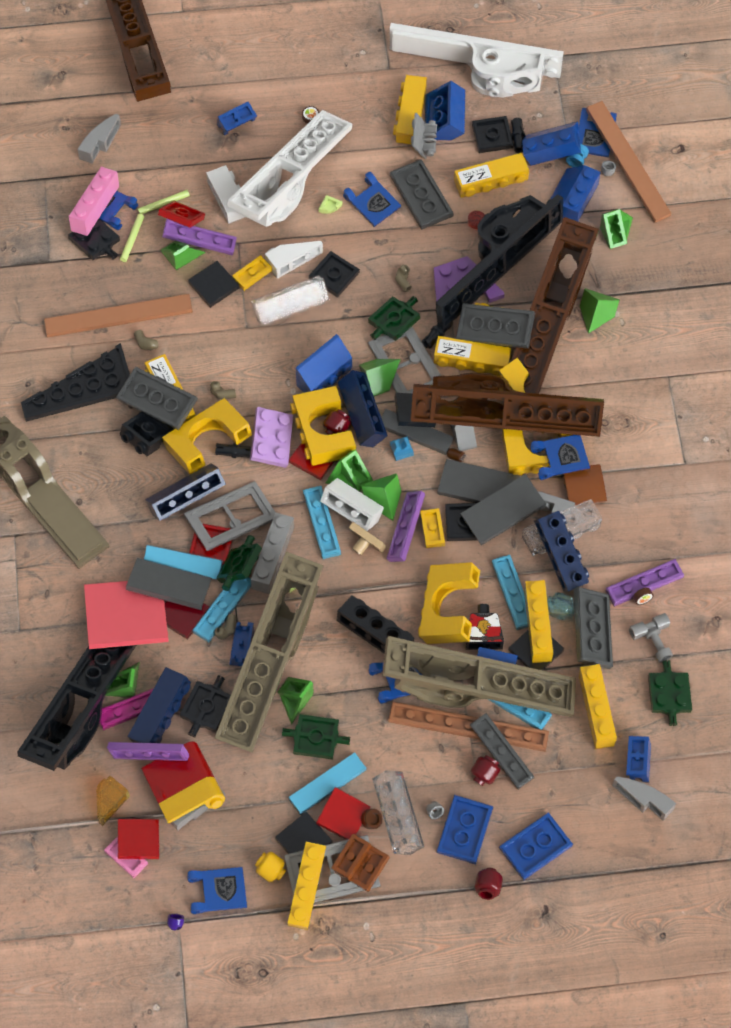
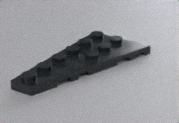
[21,343,130,422]

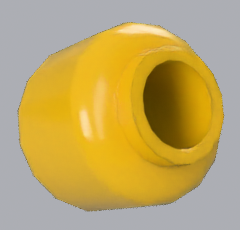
[254,852,286,882]

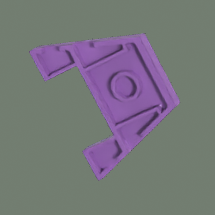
[434,256,505,303]

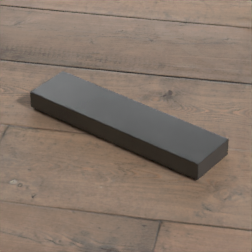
[381,409,454,455]
[470,713,534,790]

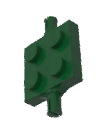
[368,296,420,341]
[216,535,262,591]
[648,660,692,726]
[282,714,351,760]

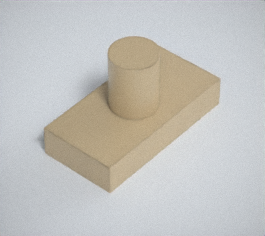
[349,522,386,555]

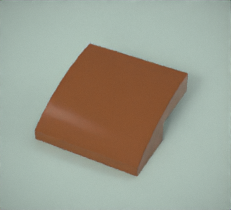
[563,464,607,505]
[331,834,390,892]

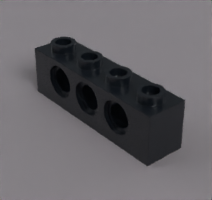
[336,595,414,654]

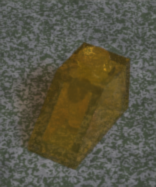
[96,776,130,826]

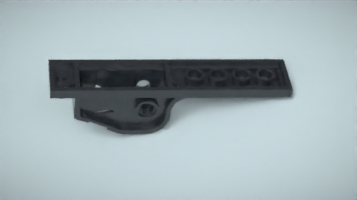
[436,194,563,330]
[17,645,137,771]

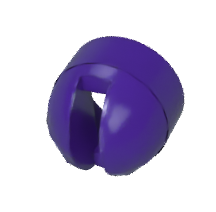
[167,914,184,931]

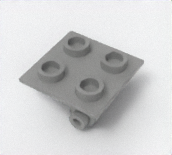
[411,113,437,159]

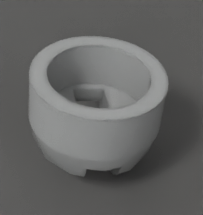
[601,160,616,176]
[426,801,444,819]

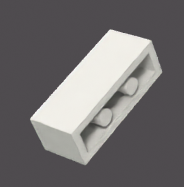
[206,165,245,224]
[320,478,384,531]

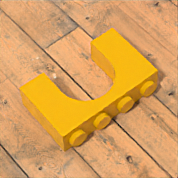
[290,386,356,466]
[162,398,252,475]
[502,429,572,476]
[418,562,480,644]

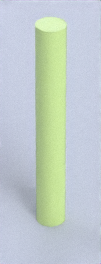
[137,190,190,214]
[120,214,144,262]

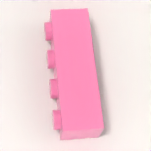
[69,167,119,236]

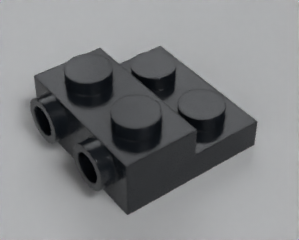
[120,412,174,456]

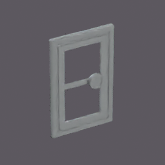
[368,327,441,394]
[184,481,275,551]
[284,835,381,903]

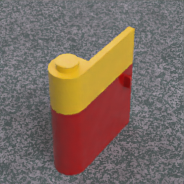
[141,741,225,824]

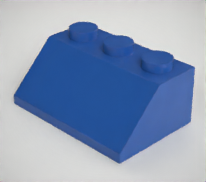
[425,81,465,140]
[522,121,581,166]
[550,165,601,222]
[295,334,352,393]

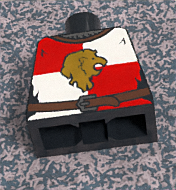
[466,604,504,650]

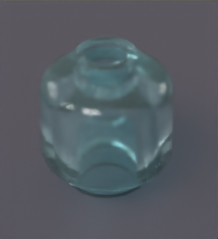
[547,592,575,620]

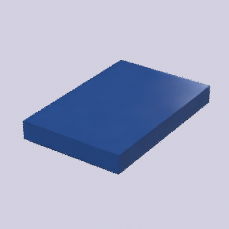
[437,795,493,865]
[499,812,573,880]

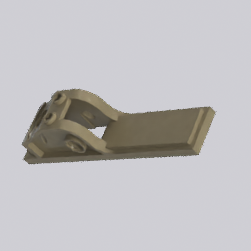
[0,416,109,569]
[215,552,324,753]
[382,636,576,717]

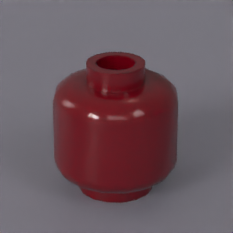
[323,409,351,435]
[470,755,500,786]
[474,868,503,900]

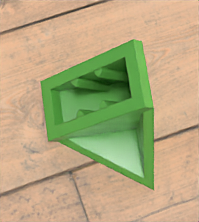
[600,209,633,249]
[161,241,206,270]
[580,288,620,334]
[359,359,400,396]
[326,449,373,491]
[361,473,402,521]
[106,662,140,698]
[277,677,314,725]

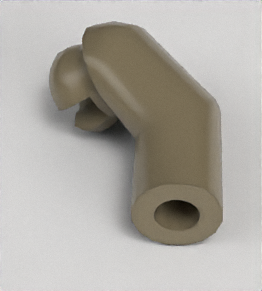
[395,265,412,292]
[134,330,158,350]
[210,381,236,399]
[214,614,237,640]

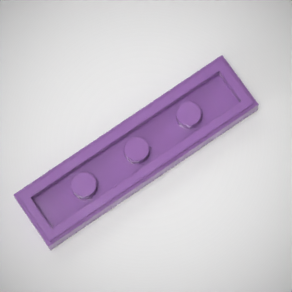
[162,219,237,255]
[386,491,425,562]
[605,559,684,607]
[107,742,189,761]

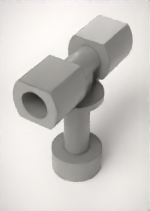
[629,613,673,662]

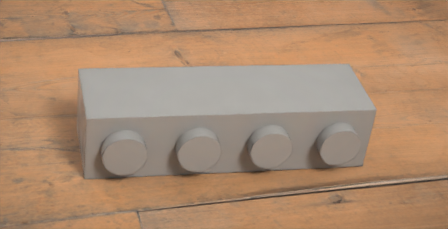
[251,512,294,594]

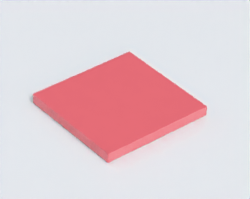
[84,581,168,649]

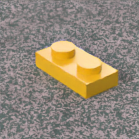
[232,255,272,291]
[420,508,445,548]

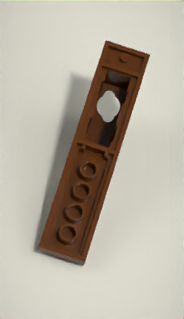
[105,0,171,102]
[511,217,599,394]
[411,373,604,437]

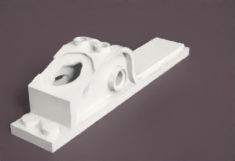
[390,23,564,98]
[227,110,352,227]

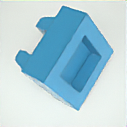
[390,436,414,461]

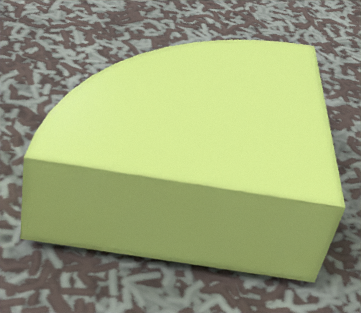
[319,195,342,214]

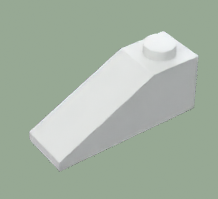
[265,241,323,279]

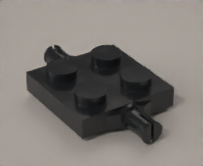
[68,219,120,260]
[180,675,231,738]

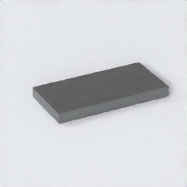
[390,159,454,230]
[456,303,535,349]
[116,366,198,430]
[437,459,520,503]
[460,474,546,546]
[126,558,212,610]
[574,587,613,669]

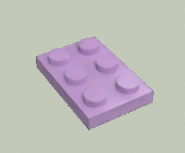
[250,407,293,468]

